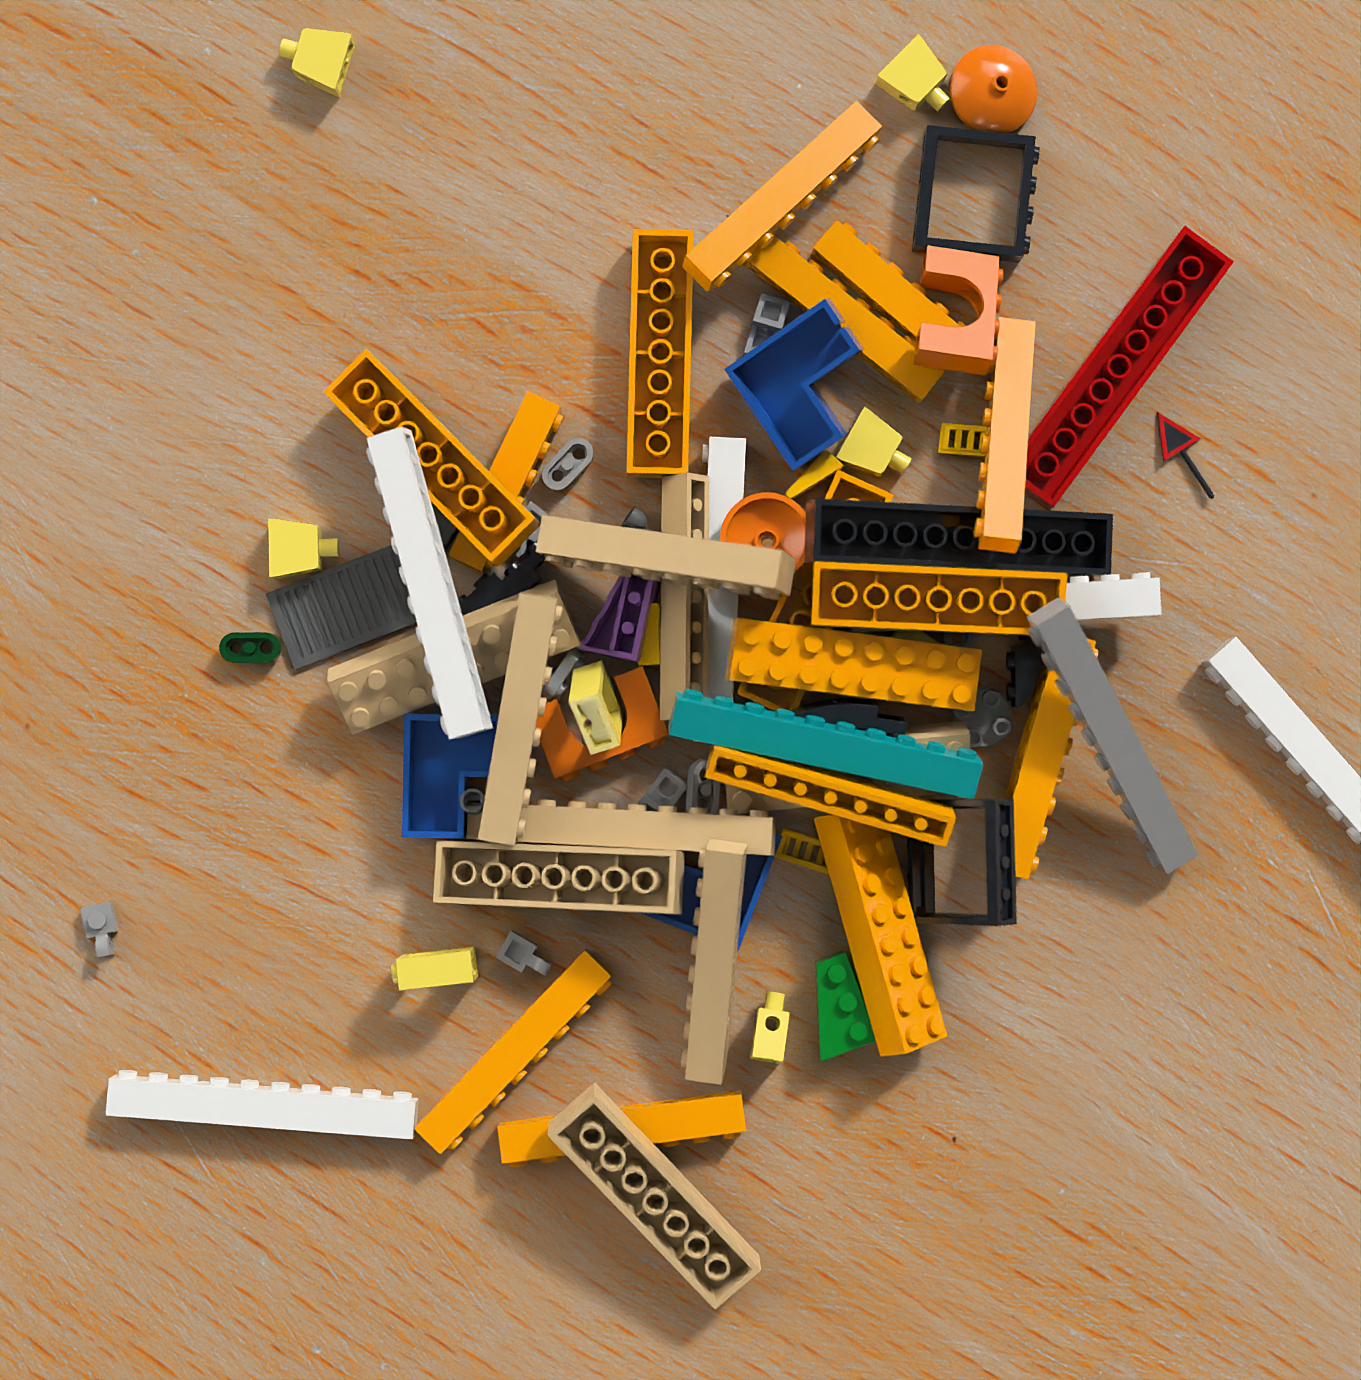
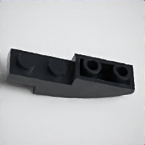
[458,541,546,616]
[1006,635,1045,707]
[789,698,907,738]

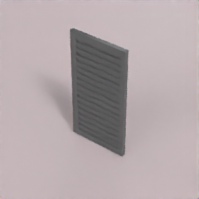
[266,545,417,670]

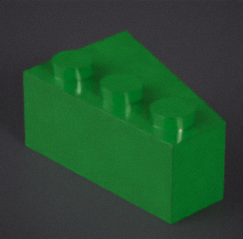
[815,950,876,1062]

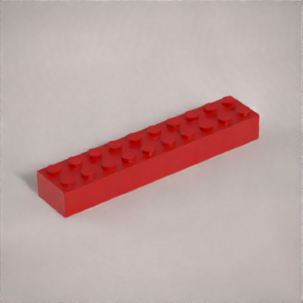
[1024,226,1234,510]

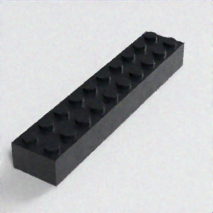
[804,498,1113,577]

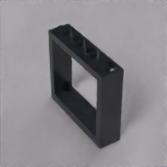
[912,125,1040,263]
[907,799,1017,926]

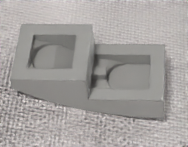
[743,293,790,356]
[637,766,687,812]

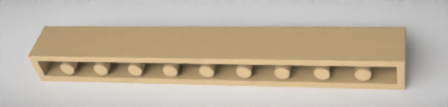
[466,800,776,856]

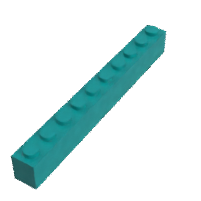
[668,689,983,799]

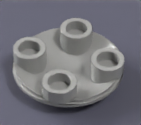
[951,687,1012,748]

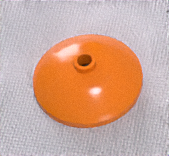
[949,45,1037,133]
[720,492,806,575]

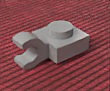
[80,901,119,957]
[496,930,553,975]

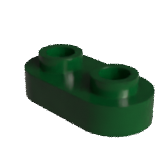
[219,632,282,663]

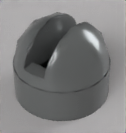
[621,506,647,530]
[460,789,485,815]

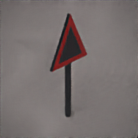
[1157,412,1214,499]

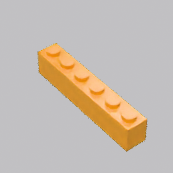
[811,220,967,371]
[448,391,564,574]

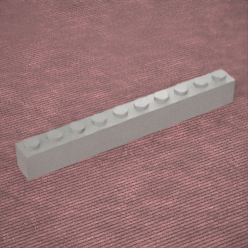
[1026,597,1198,874]

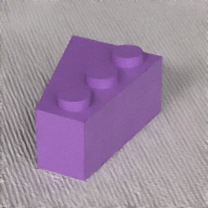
[577,572,661,663]

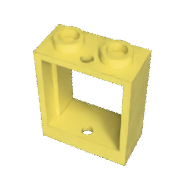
[569,660,623,755]
[392,946,479,990]

